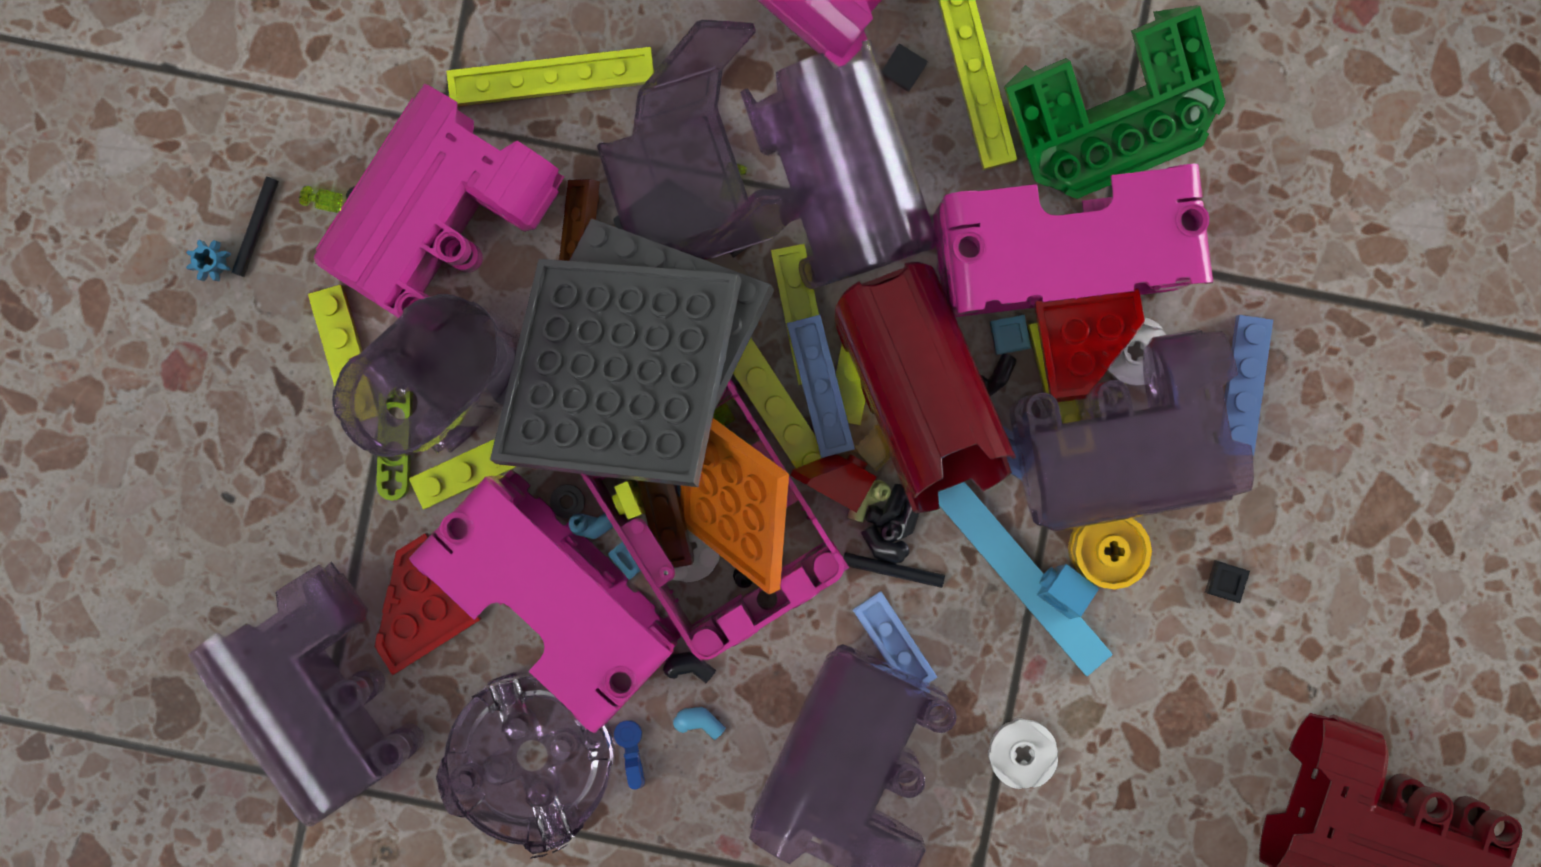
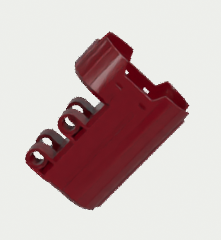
[834,262,1016,513]
[1259,713,1523,867]

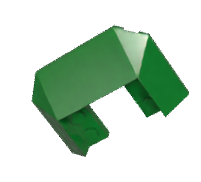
[1004,5,1226,199]

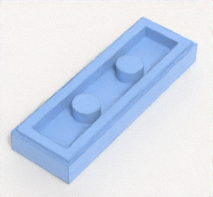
[852,591,938,696]

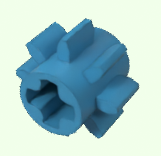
[186,240,231,281]

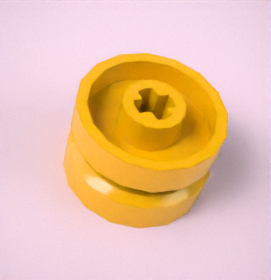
[1068,511,1152,590]

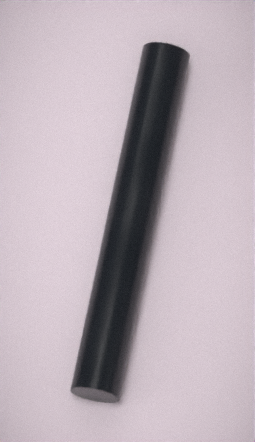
[231,176,279,277]
[843,552,945,588]

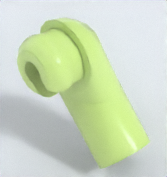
[847,480,891,523]

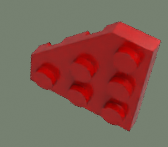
[1034,288,1145,403]
[374,533,482,676]

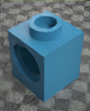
[1037,564,1100,619]

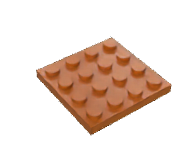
[680,418,789,595]

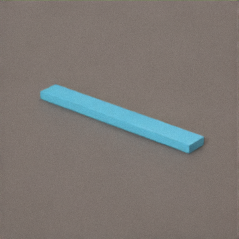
[938,482,1113,676]

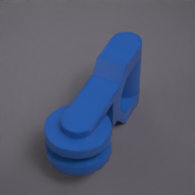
[614,721,645,790]

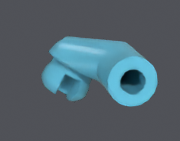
[569,513,613,539]
[673,707,726,741]

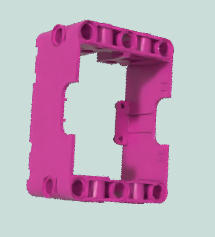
[932,164,1213,317]
[581,378,849,661]
[409,470,681,733]

